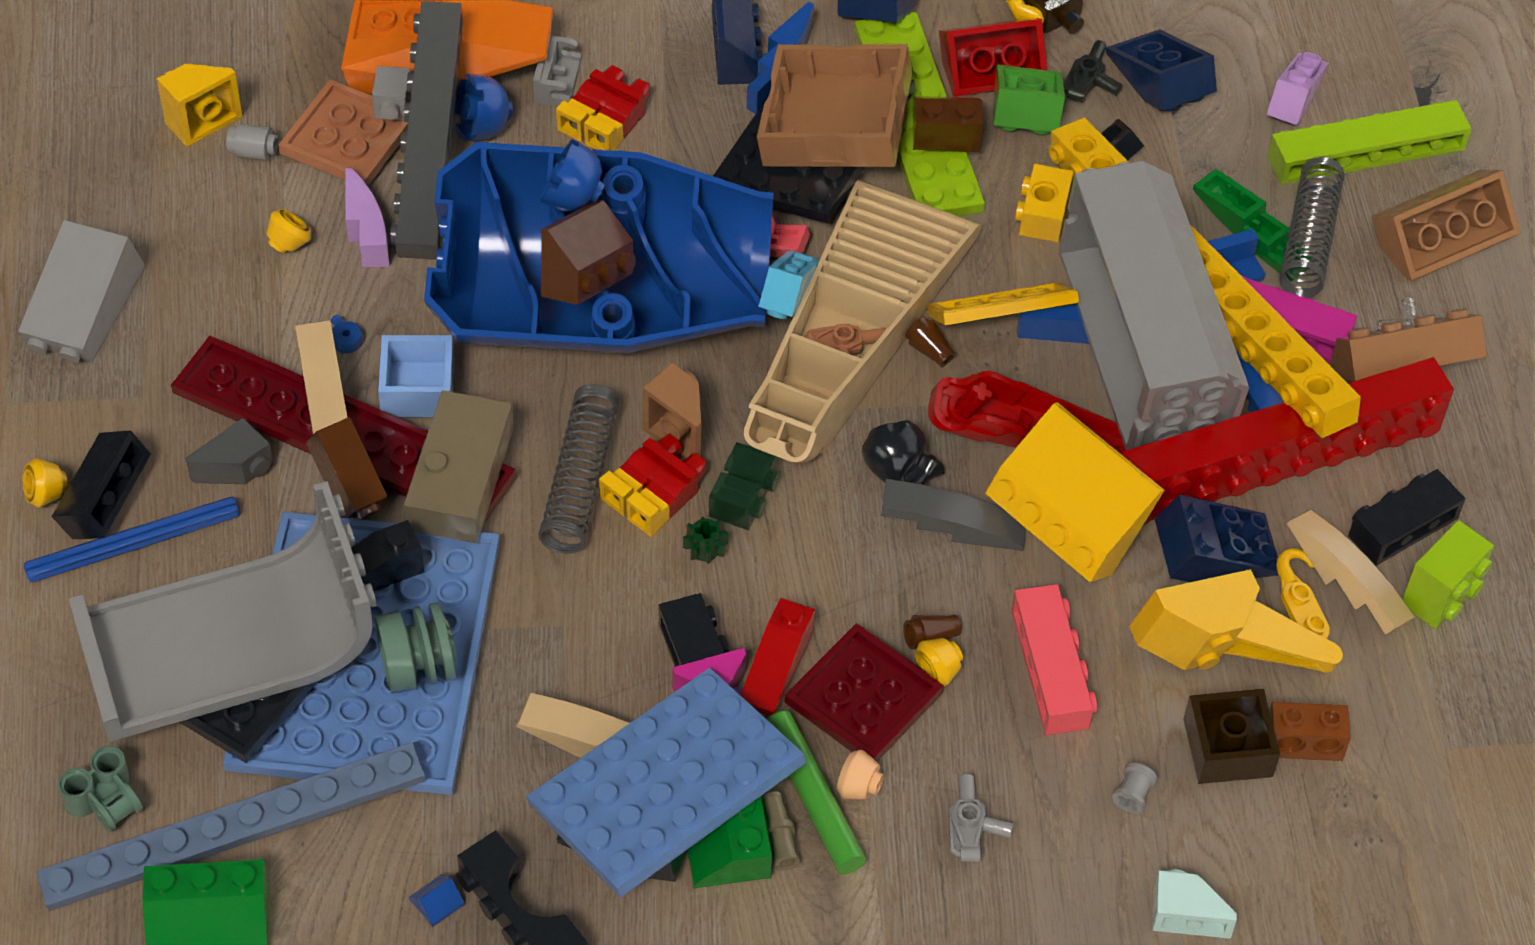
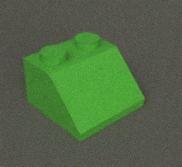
[992,65,1065,135]

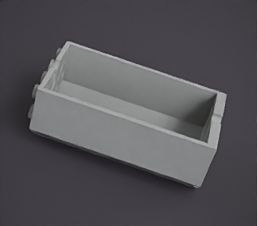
[1058,161,1249,450]

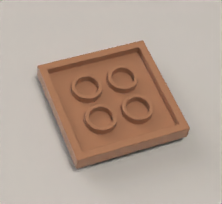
[278,79,408,186]

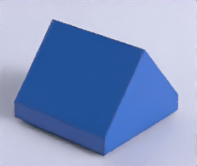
[409,875,465,927]

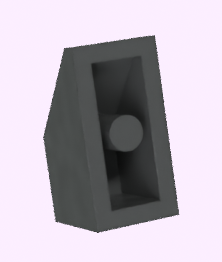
[186,418,273,484]

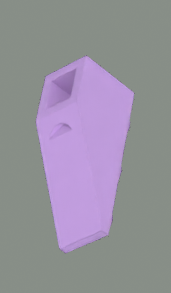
[1266,52,1329,125]

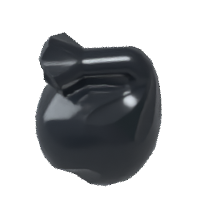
[862,420,944,485]

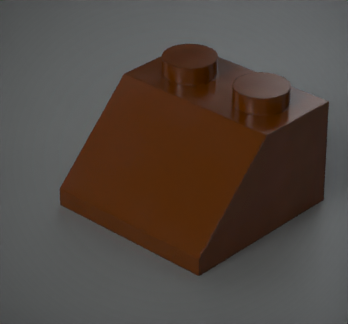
[913,96,983,152]

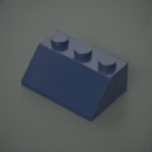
[712,0,763,85]

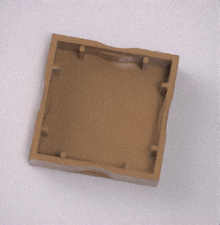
[757,44,912,167]

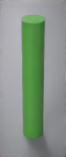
[767,711,866,874]

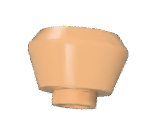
[837,749,884,800]

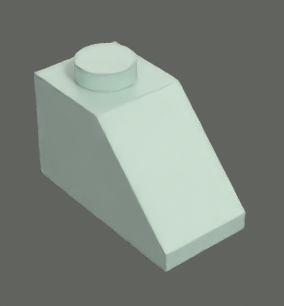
[1152,869,1237,939]

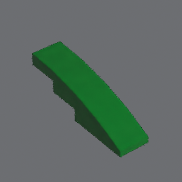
[1193,169,1315,282]

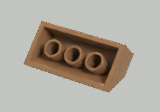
[1371,169,1521,281]
[1330,309,1487,382]

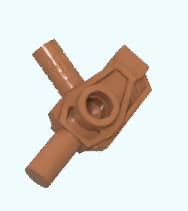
[803,324,886,355]

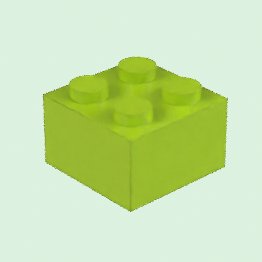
[1403,520,1495,630]

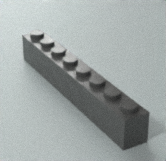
[390,1,464,260]

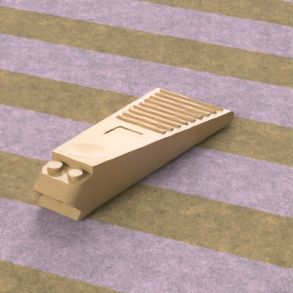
[744,180,981,463]

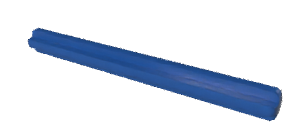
[24,497,239,582]

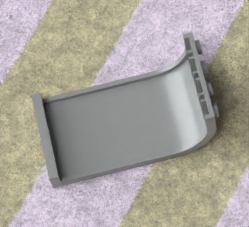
[68,481,377,742]

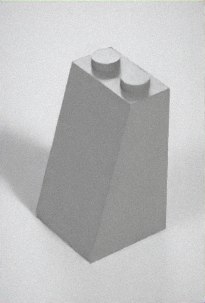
[18,220,145,363]

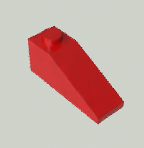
[740,598,815,716]

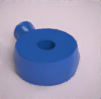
[331,315,363,353]

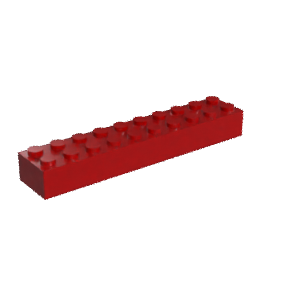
[1119,357,1454,525]

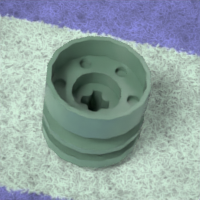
[374,602,456,694]

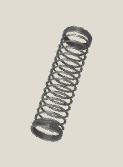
[1279,157,1345,297]
[538,384,619,554]

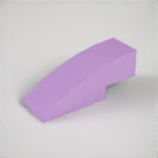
[345,168,390,268]

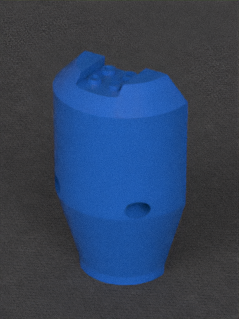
[424,142,773,354]

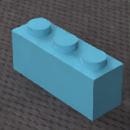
[758,250,820,319]

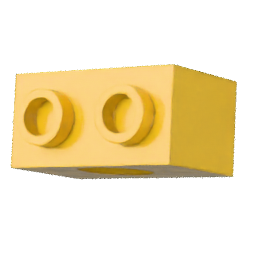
[1015,164,1074,243]

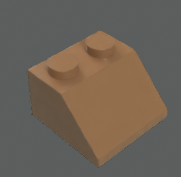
[643,362,701,460]

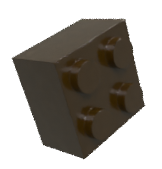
[1183,689,1280,784]

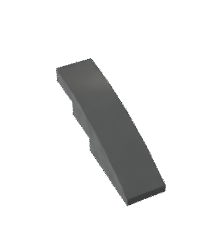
[881,479,1026,551]

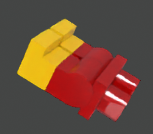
[556,65,650,151]
[599,433,707,537]

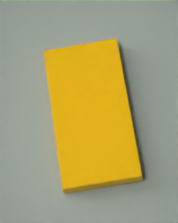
[927,282,1079,325]

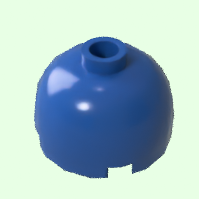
[454,74,513,141]
[540,138,605,211]

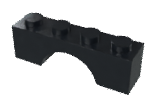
[456,830,589,945]

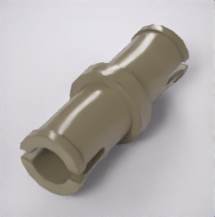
[761,792,800,870]

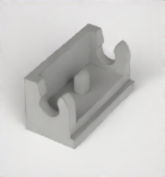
[533,33,581,106]

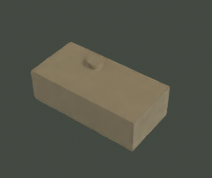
[404,390,514,544]

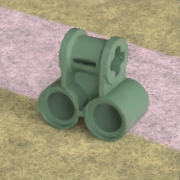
[58,746,143,832]

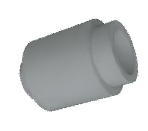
[226,124,279,161]

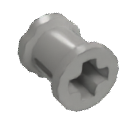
[1112,762,1157,814]

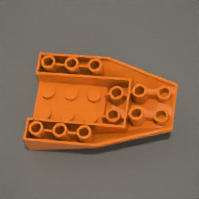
[341,0,554,94]

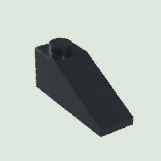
[351,520,424,591]

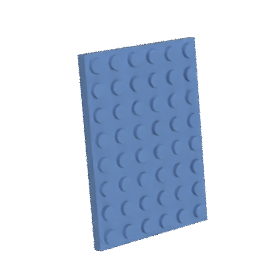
[223,512,500,795]

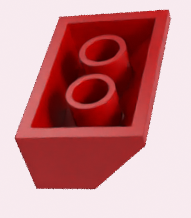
[939,18,1047,96]

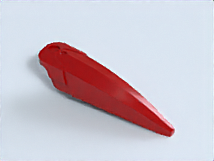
[928,371,1126,452]

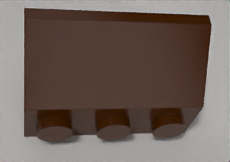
[541,199,636,305]

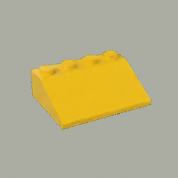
[985,402,1164,582]

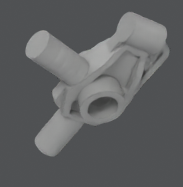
[948,774,1014,862]

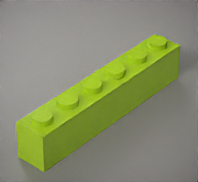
[1267,100,1472,185]

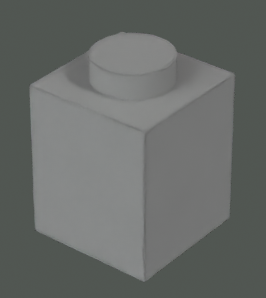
[372,66,411,120]

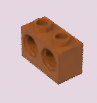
[1270,702,1351,761]

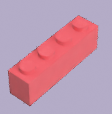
[1011,584,1097,735]

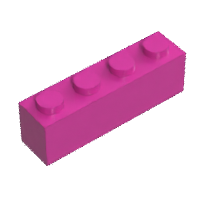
[1242,276,1358,363]

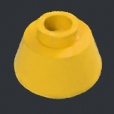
[266,209,311,253]
[22,458,67,508]
[915,638,963,687]

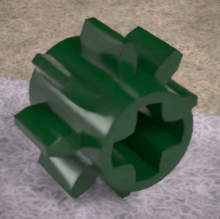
[683,517,728,564]

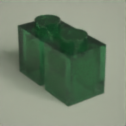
[708,442,780,531]

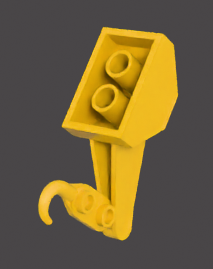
[1129,548,1343,673]

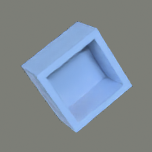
[378,335,455,417]

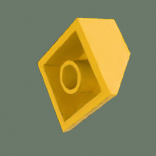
[157,64,243,147]

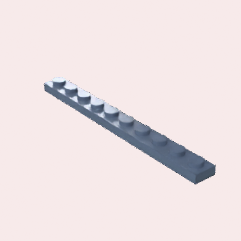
[36,742,426,911]

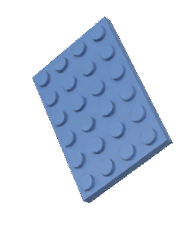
[527,667,806,898]

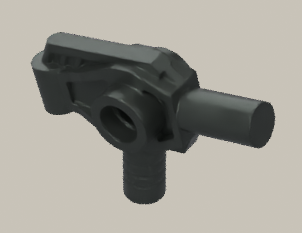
[1063,40,1122,103]

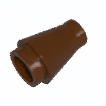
[905,316,956,367]
[903,614,961,650]

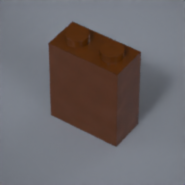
[306,417,388,520]

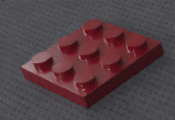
[784,623,944,762]

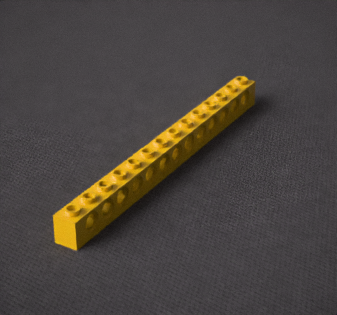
[1049,117,1361,438]

